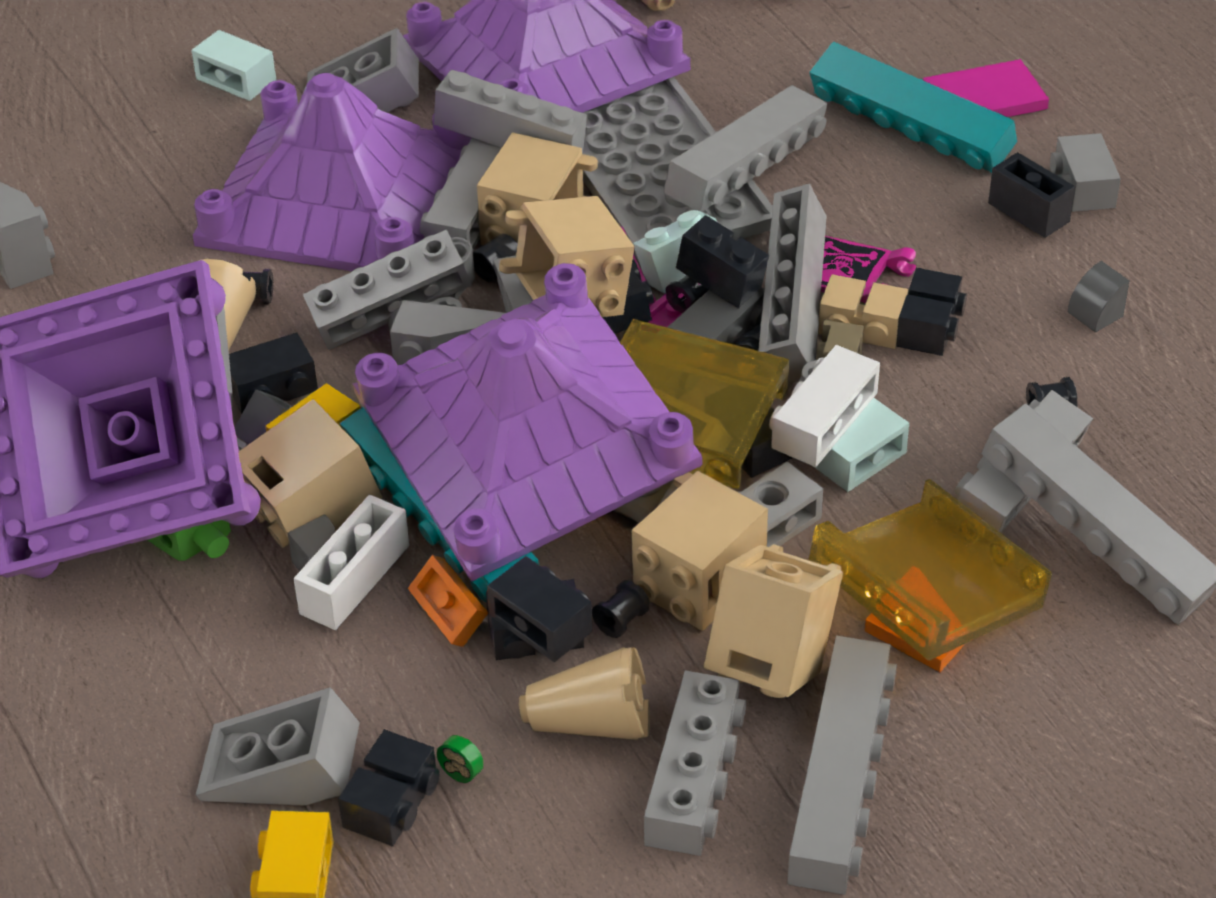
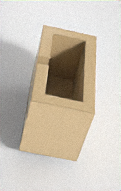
[818,274,908,349]

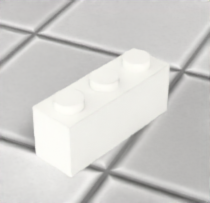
[769,345,880,467]
[294,494,409,630]

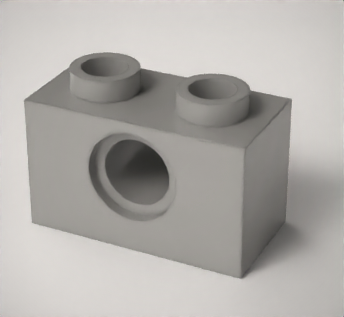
[738,462,823,547]

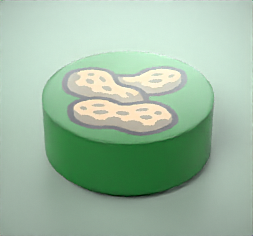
[436,735,484,783]

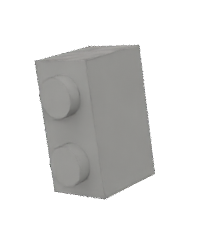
[1050,133,1121,212]

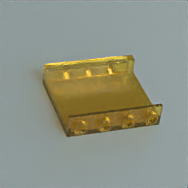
[620,319,789,489]
[808,479,1052,661]

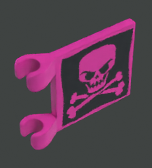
[821,236,916,304]

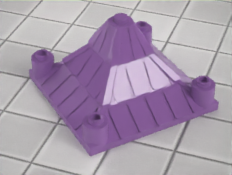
[403,0,691,113]
[193,73,472,271]
[0,260,261,578]
[353,263,702,582]

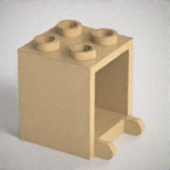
[477,132,598,245]
[499,196,635,317]
[238,399,382,548]
[632,471,768,631]
[704,544,843,698]

